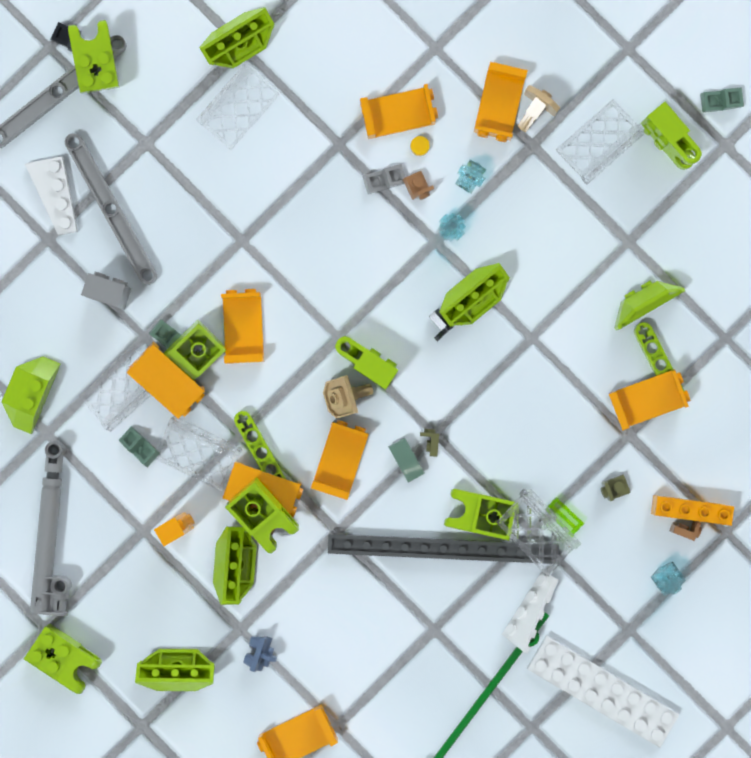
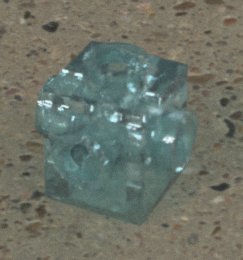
[455,159,487,194]
[438,213,466,242]
[651,561,686,596]

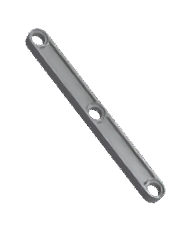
[0,35,127,148]
[65,133,157,285]

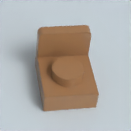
[403,171,434,200]
[669,521,702,541]

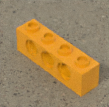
[651,495,734,526]
[154,512,195,546]

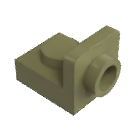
[420,428,439,457]
[600,474,631,501]

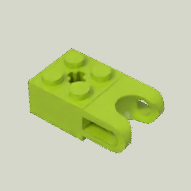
[68,20,120,94]
[640,101,702,170]
[164,320,226,380]
[335,336,398,390]
[225,477,299,554]
[444,489,517,541]
[24,624,102,694]

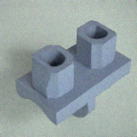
[243,636,277,672]

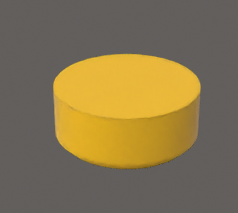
[410,136,430,156]

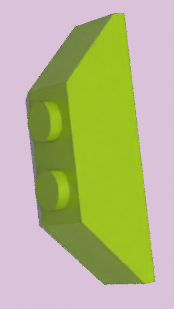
[199,7,275,68]
[439,263,510,327]
[614,280,685,331]
[1,356,61,434]
[213,526,257,605]
[135,649,215,691]

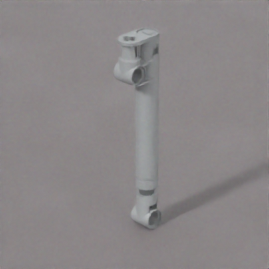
[30,441,72,616]

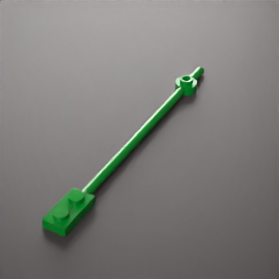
[434,612,549,758]

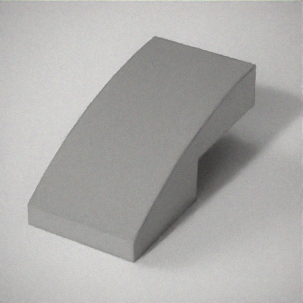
[362,164,405,194]

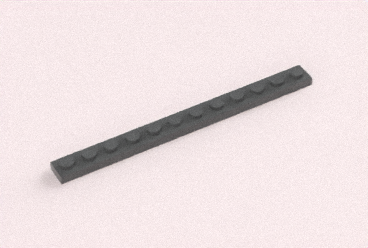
[328,534,559,564]

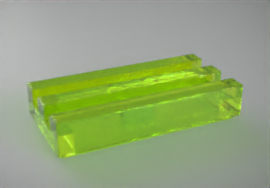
[543,497,585,538]

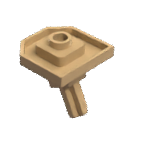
[518,85,560,132]
[323,375,373,419]

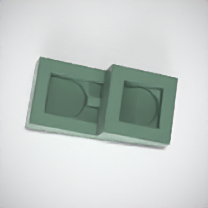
[700,88,744,113]
[149,319,181,349]
[119,426,160,468]
[388,437,425,483]

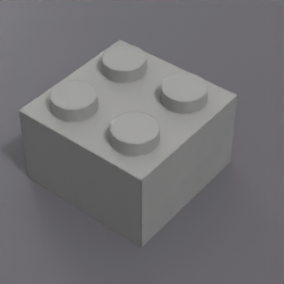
[81,271,132,310]

